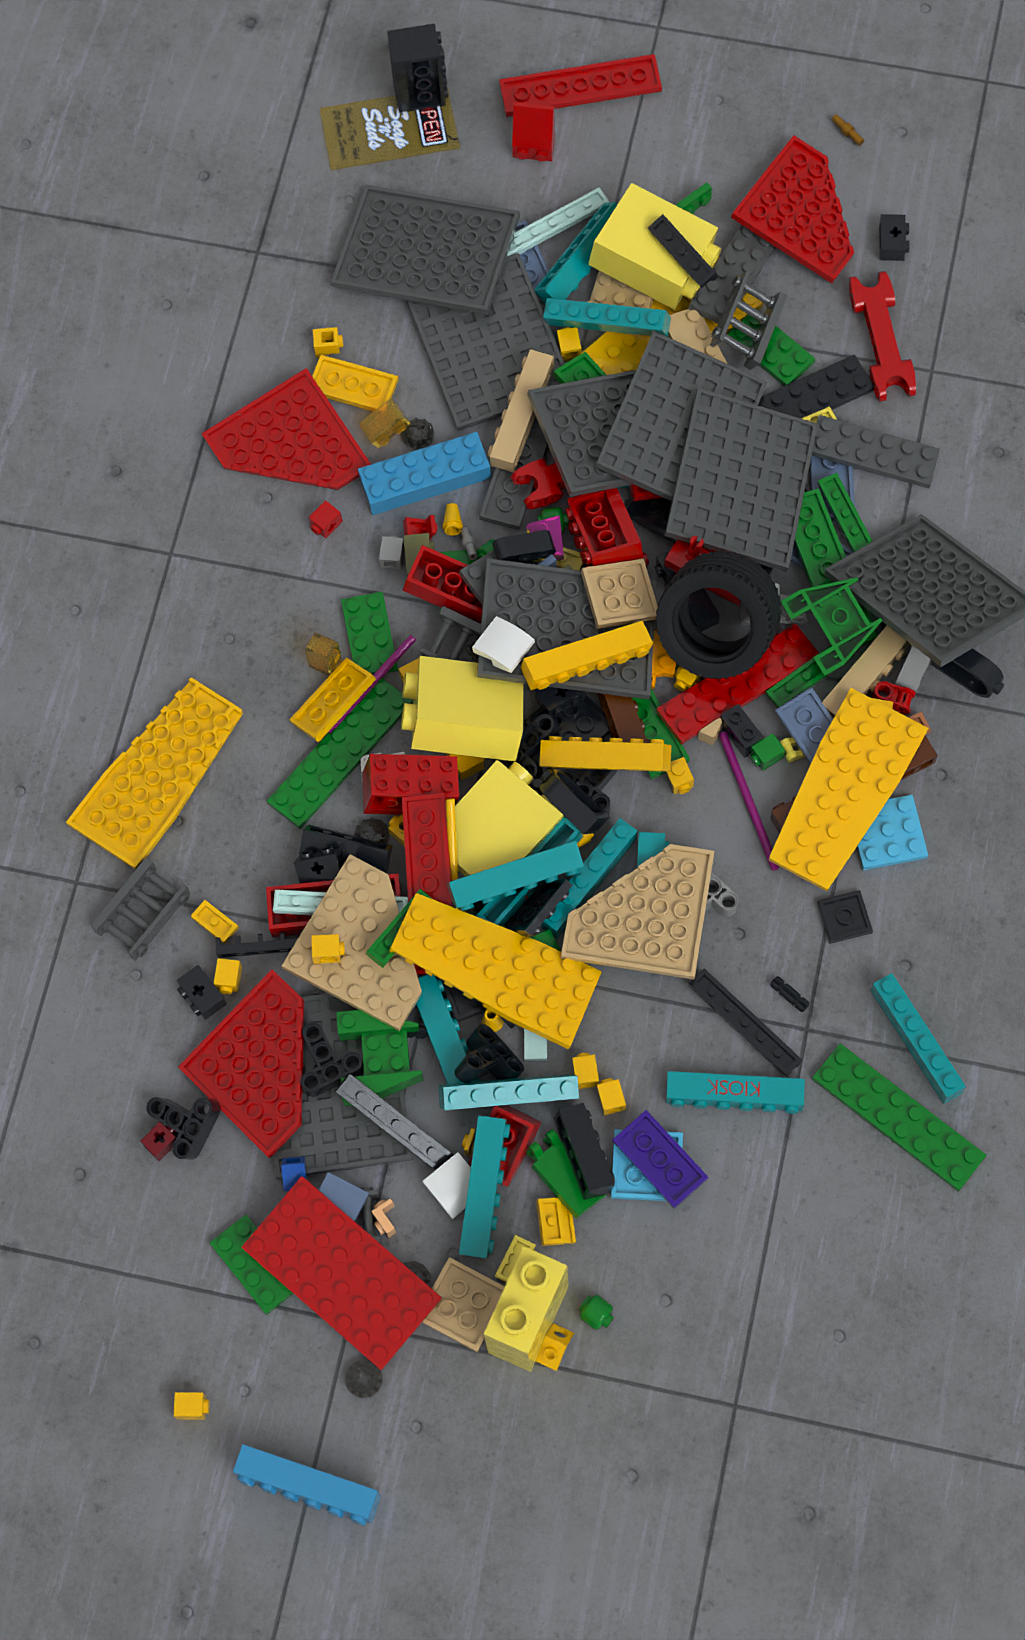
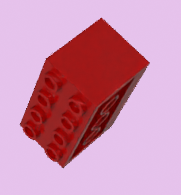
[565,488,643,567]
[362,754,459,815]

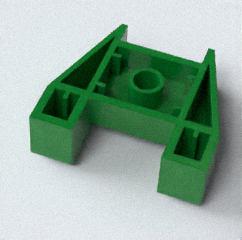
[781,577,882,676]
[337,1010,424,1107]

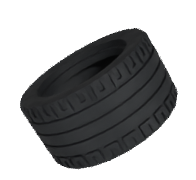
[656,551,782,679]

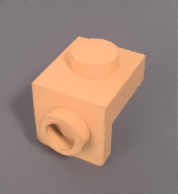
[372,1198,396,1238]

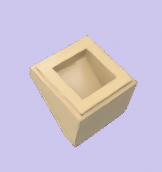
[698,718,722,746]

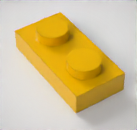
[191,900,239,944]

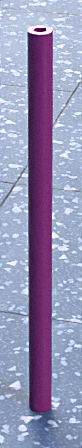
[718,732,780,871]

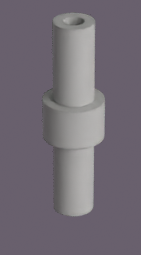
[461,527,477,560]

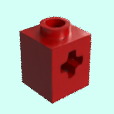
[308,500,343,539]

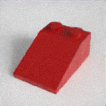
[512,102,555,162]
[468,1105,541,1187]

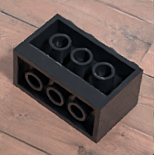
[387,23,449,114]

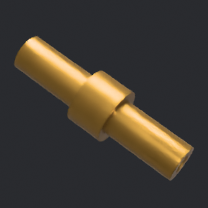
[831,114,864,146]

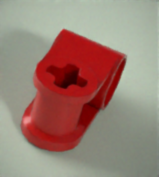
[872,681,916,715]

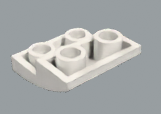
[472,616,535,673]
[422,1152,471,1220]

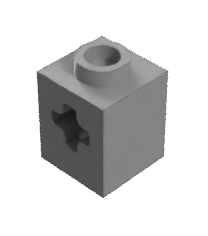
[379,535,404,570]

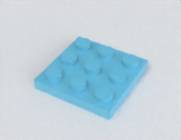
[857,795,928,871]
[611,1129,683,1201]

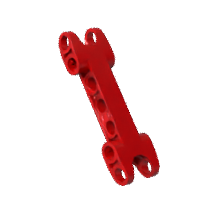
[849,271,916,402]
[511,459,566,510]

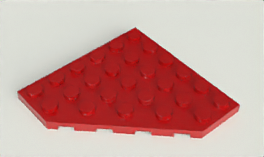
[731,135,854,284]
[201,368,372,490]
[178,969,304,1158]

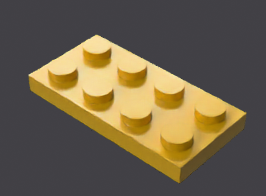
[312,355,399,415]
[289,657,376,742]

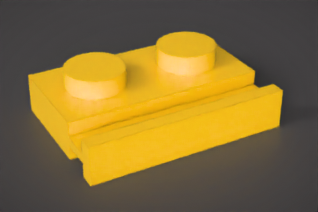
[536,1198,576,1246]

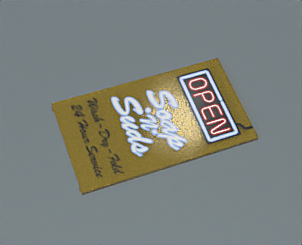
[320,87,460,170]

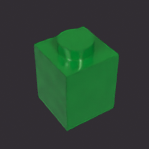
[750,733,785,771]

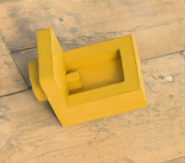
[666,757,694,794]

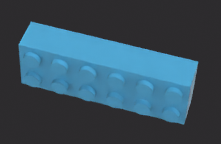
[358,432,491,516]
[233,1444,381,1526]

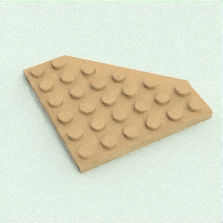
[561,844,715,979]
[282,855,422,1031]

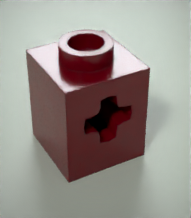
[140,1122,177,1161]

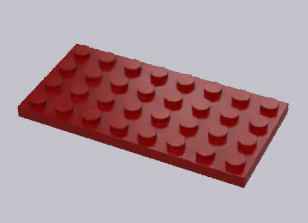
[241,1176,443,1370]

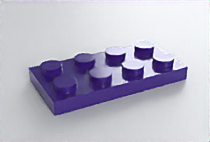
[612,1110,708,1209]

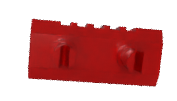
[664,536,741,607]

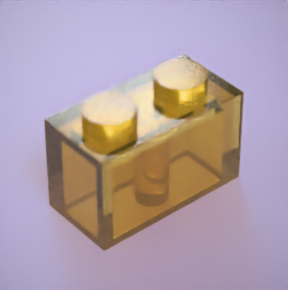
[358,398,411,448]
[305,632,343,676]

